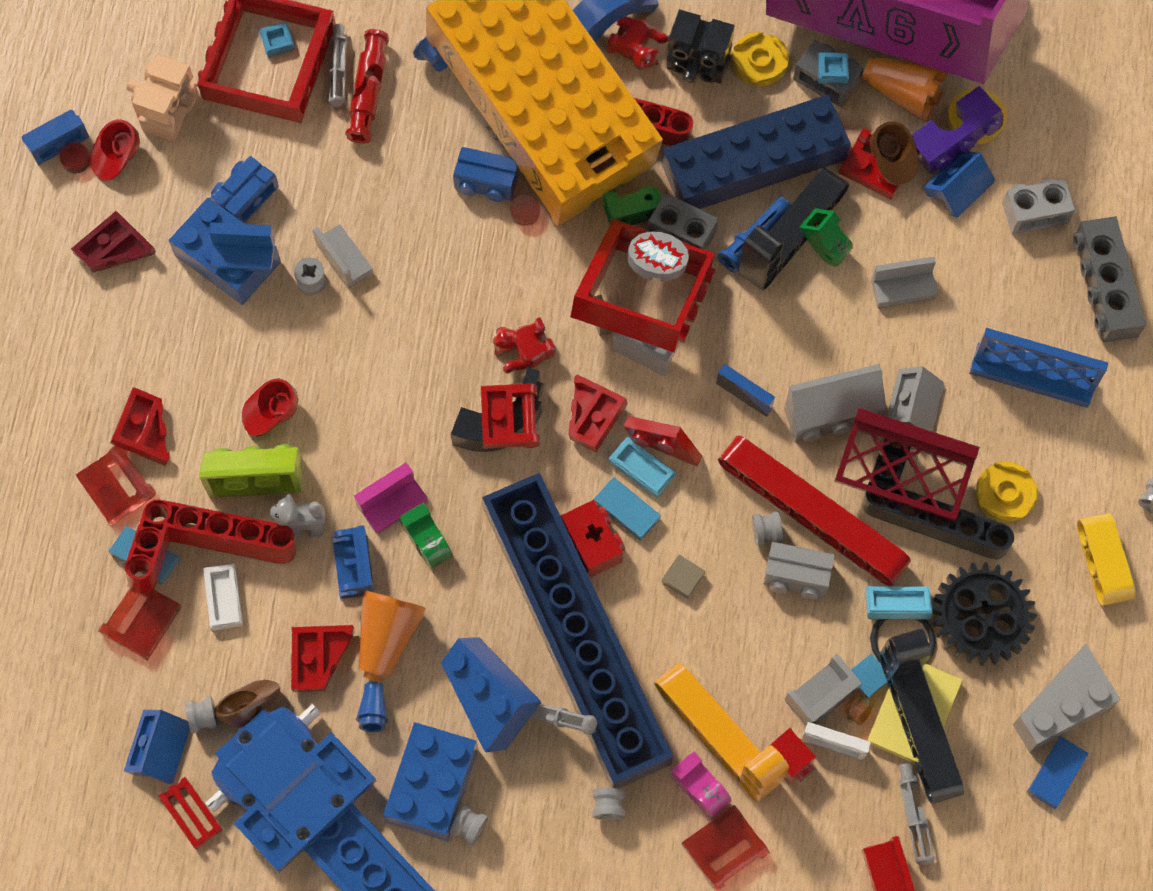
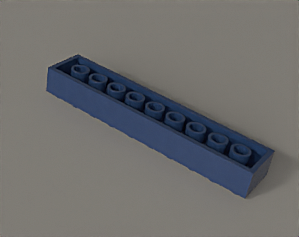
[482,473,673,789]

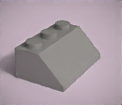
[784,364,887,442]

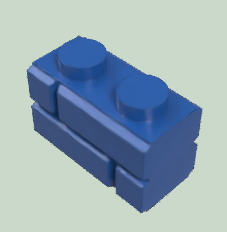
[453,147,520,202]
[210,156,279,223]

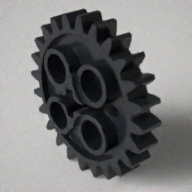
[932,562,1037,666]

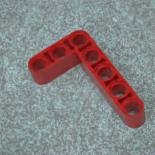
[125,499,296,594]

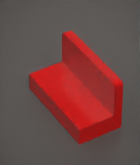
[862,836,915,891]

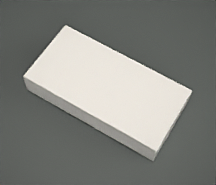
[203,563,243,631]
[802,722,871,760]

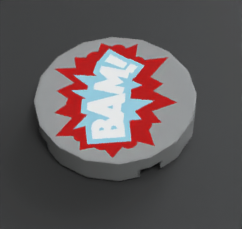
[628,232,689,281]

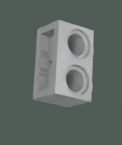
[1002,179,1075,234]

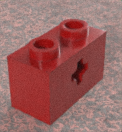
[560,500,625,578]

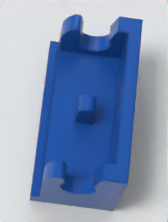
[332,525,375,599]

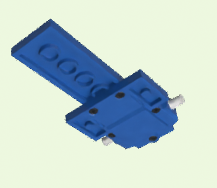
[205,704,435,891]

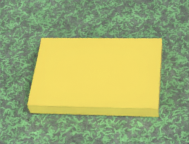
[867,664,963,764]

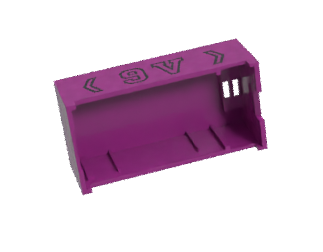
[766,0,1029,84]

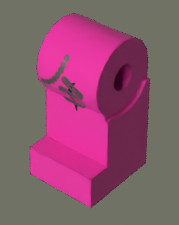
[671,751,732,818]

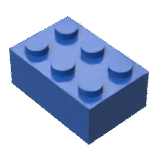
[168,197,281,305]
[383,722,478,842]

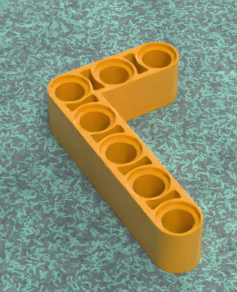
[654,662,789,803]

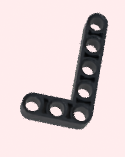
[739,167,850,290]
[862,440,1014,560]
[880,628,964,804]

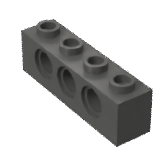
[1073,216,1146,342]

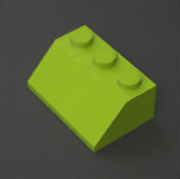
[199,444,302,498]

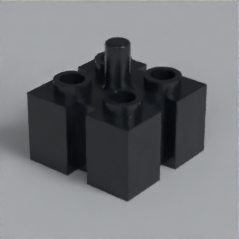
[666,9,735,84]

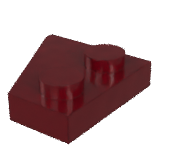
[71,211,156,273]

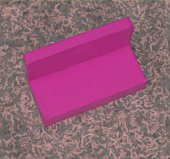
[354,462,428,534]

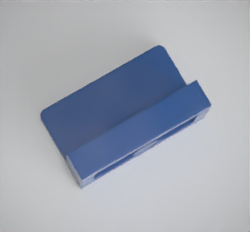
[21,110,90,165]
[923,151,995,217]
[209,222,275,272]
[123,710,190,784]

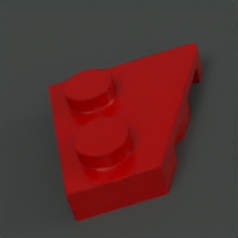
[568,374,628,453]
[110,387,170,466]
[623,416,702,466]

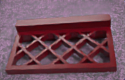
[834,408,980,521]

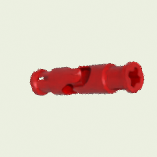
[345,29,389,144]

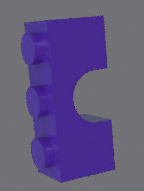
[912,85,1002,174]

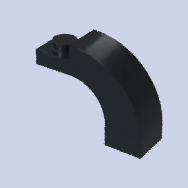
[451,367,544,452]

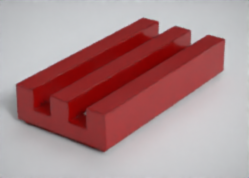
[158,777,223,850]

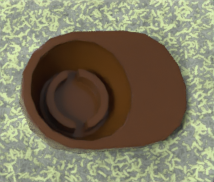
[870,121,919,186]
[214,680,281,729]

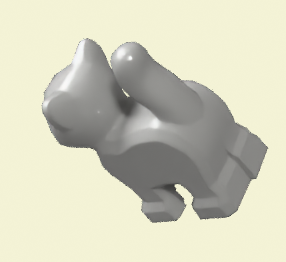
[270,494,325,537]

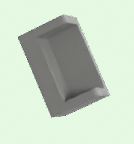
[785,654,862,725]

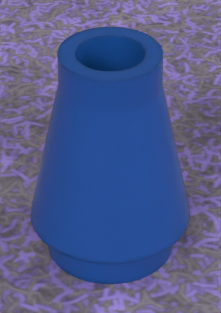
[356,682,388,732]

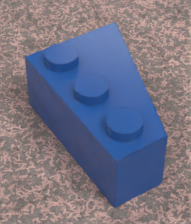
[441,637,542,753]

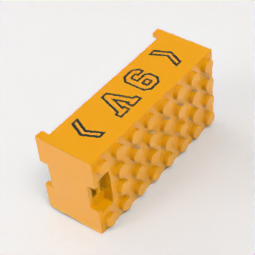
[426,0,663,228]

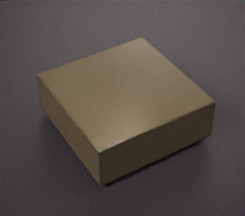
[661,555,705,599]

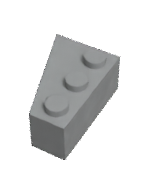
[1013,644,1121,753]

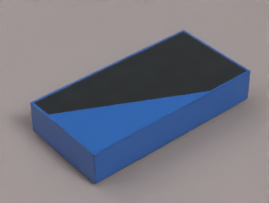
[716,365,775,417]

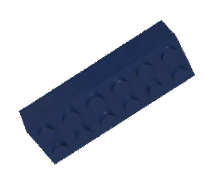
[662,94,851,209]

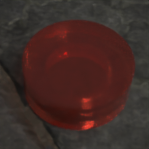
[59,143,90,174]
[510,195,540,226]

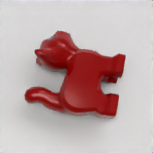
[607,16,669,70]
[493,317,556,374]

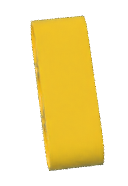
[1077,513,1135,606]

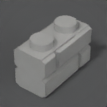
[763,542,834,600]

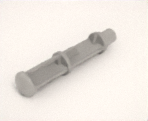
[328,24,347,107]
[529,704,597,735]
[899,763,935,865]

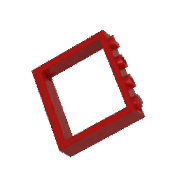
[196,0,336,123]
[570,219,716,353]

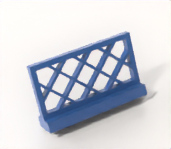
[969,328,1108,408]

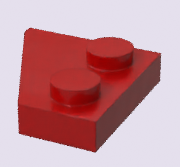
[291,625,354,692]

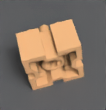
[127,54,199,142]

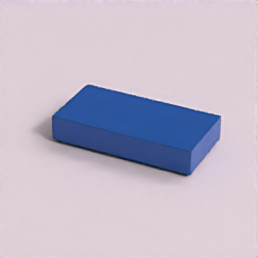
[1027,736,1089,809]

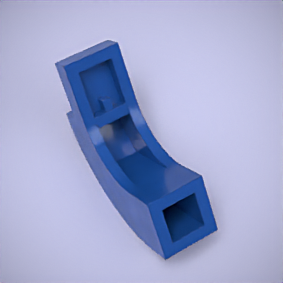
[573,0,659,43]

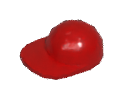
[89,119,140,181]
[242,378,299,437]

